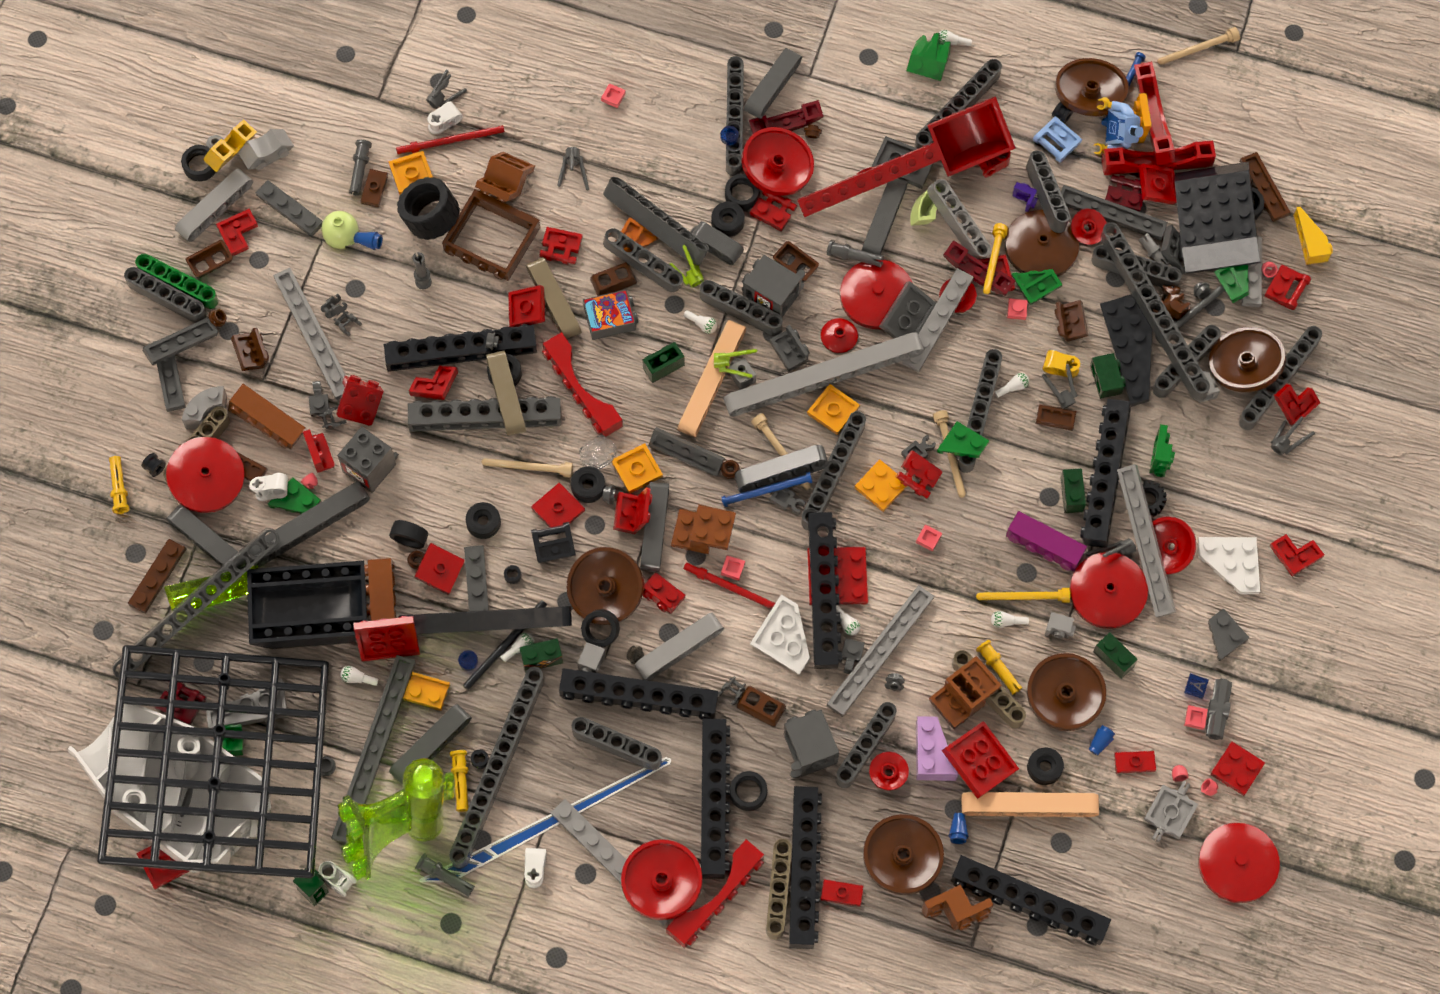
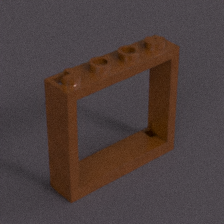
[442,189,540,281]

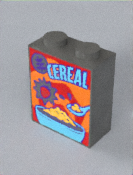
[583,290,638,340]

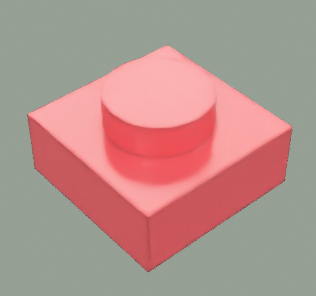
[601,83,626,108]
[1007,298,1028,320]
[916,525,942,551]
[721,555,745,581]
[1184,705,1208,730]

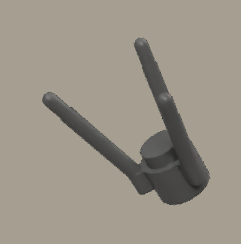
[426,69,467,109]
[557,147,589,191]
[1042,364,1078,409]
[1271,417,1315,455]
[1086,538,1136,559]

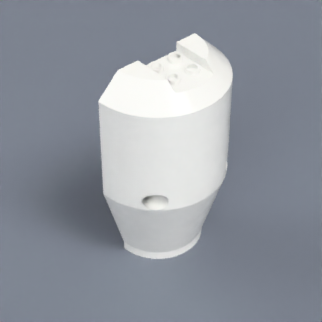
[68,704,271,873]

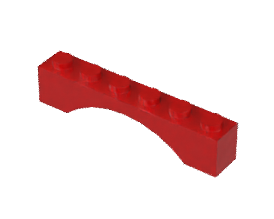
[1134,61,1175,166]
[1101,140,1216,175]
[542,332,623,438]
[666,839,765,949]

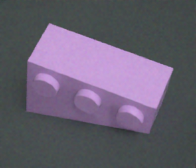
[916,716,958,781]

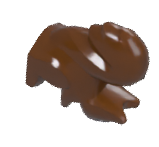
[1154,285,1191,320]

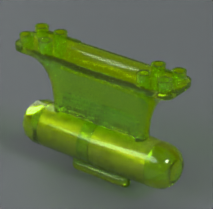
[337,758,454,881]

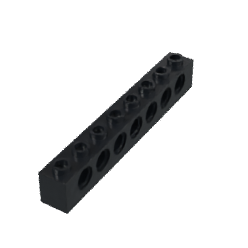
[384,324,537,372]
[1080,399,1131,548]
[808,512,842,669]
[559,668,718,720]
[701,719,730,879]
[789,786,822,949]
[951,855,1111,946]

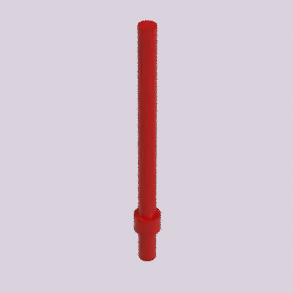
[396,125,505,155]
[683,562,776,610]

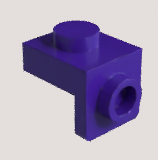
[1012,182,1038,212]

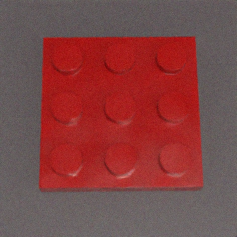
[807,547,868,605]
[354,616,420,662]
[941,721,1019,799]

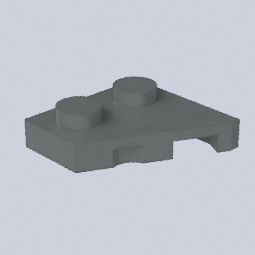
[1161,224,1186,275]
[1208,608,1249,661]

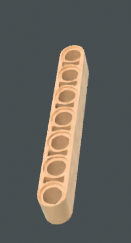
[677,320,746,438]
[961,792,1099,817]

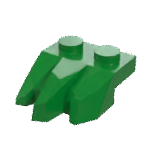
[906,33,951,81]

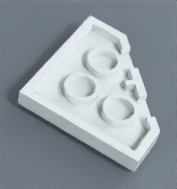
[1198,537,1260,594]
[750,595,810,675]

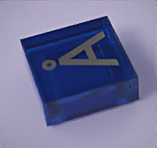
[1184,673,1209,699]

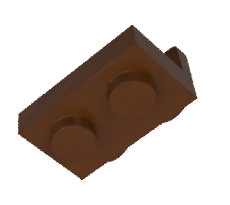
[1054,300,1088,342]
[231,328,269,371]

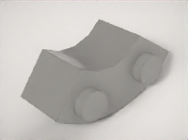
[238,129,294,170]
[182,386,227,429]

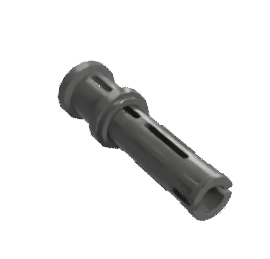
[349,139,372,196]
[827,240,884,267]
[412,252,432,290]
[415,853,475,897]

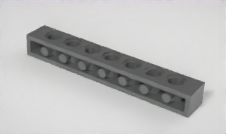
[408,396,561,432]

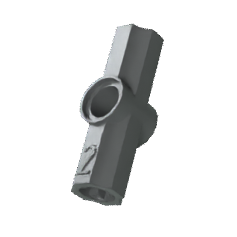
[1206,678,1232,740]

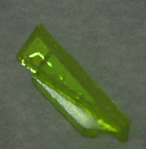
[164,565,259,610]

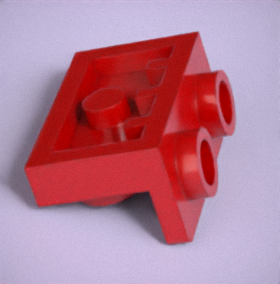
[303,429,335,473]
[643,572,686,614]

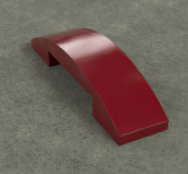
[749,100,824,134]
[943,240,1016,296]

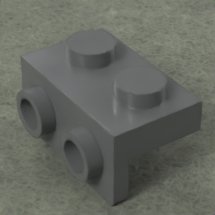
[770,325,810,372]

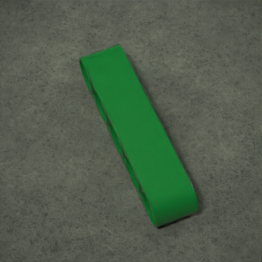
[135,254,218,309]

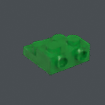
[1149,424,1175,477]

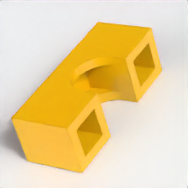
[203,119,257,172]

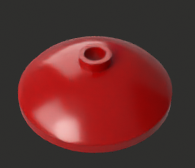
[1152,516,1197,575]

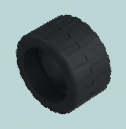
[397,177,460,240]

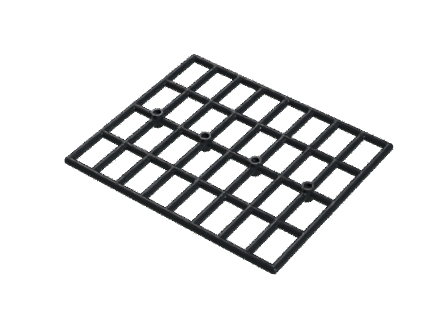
[97,645,329,878]

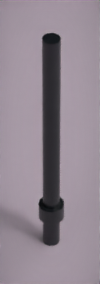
[463,600,547,690]

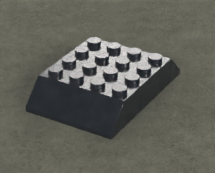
[1175,162,1261,274]
[247,560,367,649]

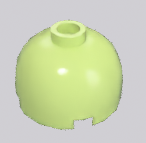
[321,211,359,249]

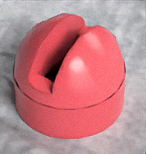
[1261,261,1278,278]
[301,473,318,489]
[1172,765,1189,782]
[1201,778,1218,796]

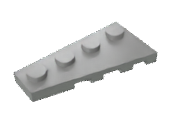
[206,679,287,729]

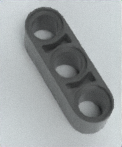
[692,221,744,265]

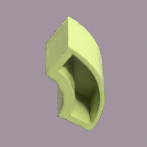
[910,186,941,226]

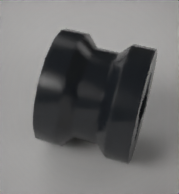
[1051,101,1073,124]
[141,453,166,477]

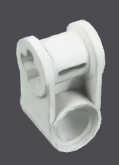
[427,101,463,135]
[249,473,288,501]
[524,848,546,889]
[318,861,357,897]

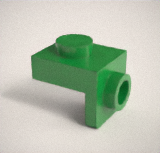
[222,724,244,756]

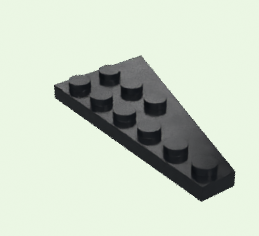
[1100,294,1154,407]

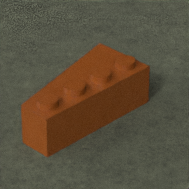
[228,383,306,450]
[364,558,396,621]

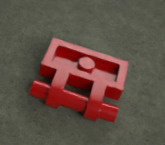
[750,192,798,232]
[539,227,583,265]
[896,451,943,499]

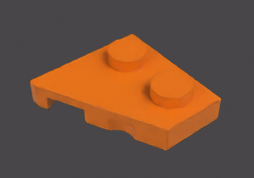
[615,217,659,252]

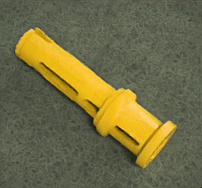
[109,456,130,514]
[976,640,1022,695]
[449,750,469,812]

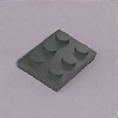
[872,136,934,189]
[879,281,936,338]

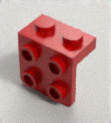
[336,375,384,426]
[613,487,652,535]

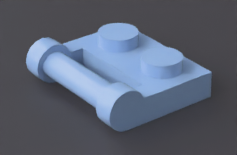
[1033,116,1082,163]

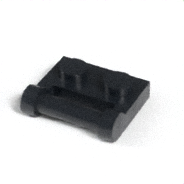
[531,522,576,564]

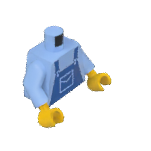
[1093,97,1143,154]

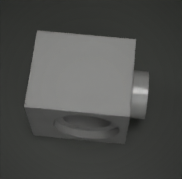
[578,642,605,673]

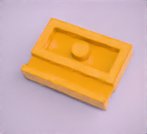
[403,672,450,711]

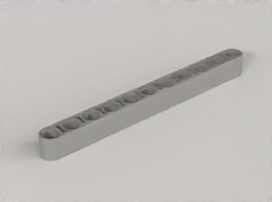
[723,332,924,417]

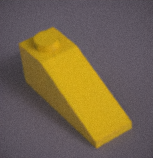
[1293,207,1333,265]

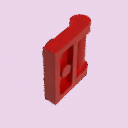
[1264,264,1311,310]

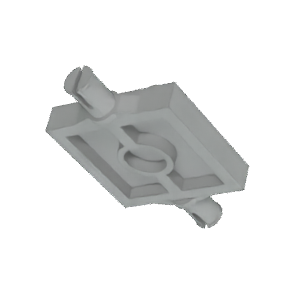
[1144,781,1198,842]

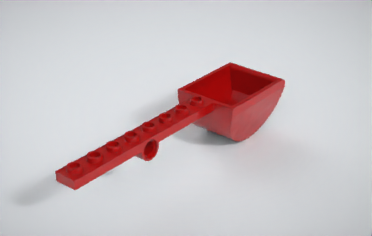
[797,96,1016,218]

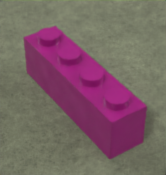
[1006,511,1087,571]

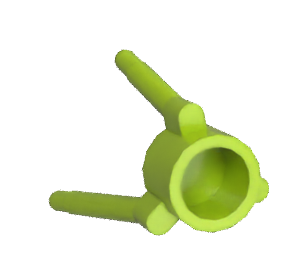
[669,245,704,288]
[714,349,758,378]

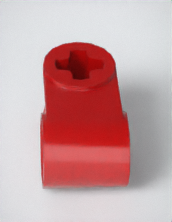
[978,151,1011,178]

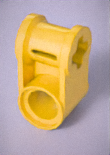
[1042,350,1080,378]

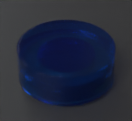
[720,126,739,145]
[458,650,478,671]

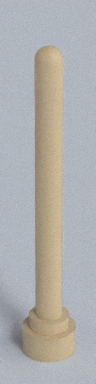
[1157,27,1240,65]
[933,410,966,498]
[751,413,811,490]
[481,458,573,478]

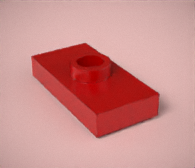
[1114,751,1156,774]
[821,879,863,907]

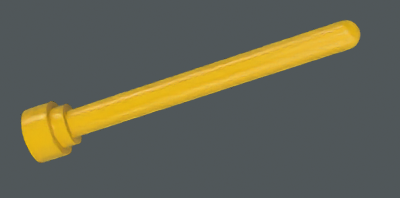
[983,223,1008,294]
[976,588,1070,603]

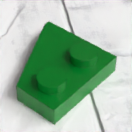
[1214,265,1249,303]
[1012,269,1062,305]
[937,421,989,458]
[268,477,322,514]

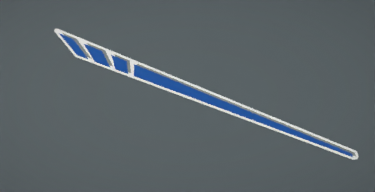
[419,757,671,882]

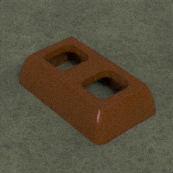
[185,240,233,279]
[773,241,819,282]
[590,262,637,296]
[737,685,786,727]

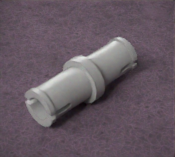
[1139,234,1170,265]

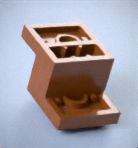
[475,152,536,202]
[671,504,736,554]
[929,656,1002,729]
[922,885,994,931]

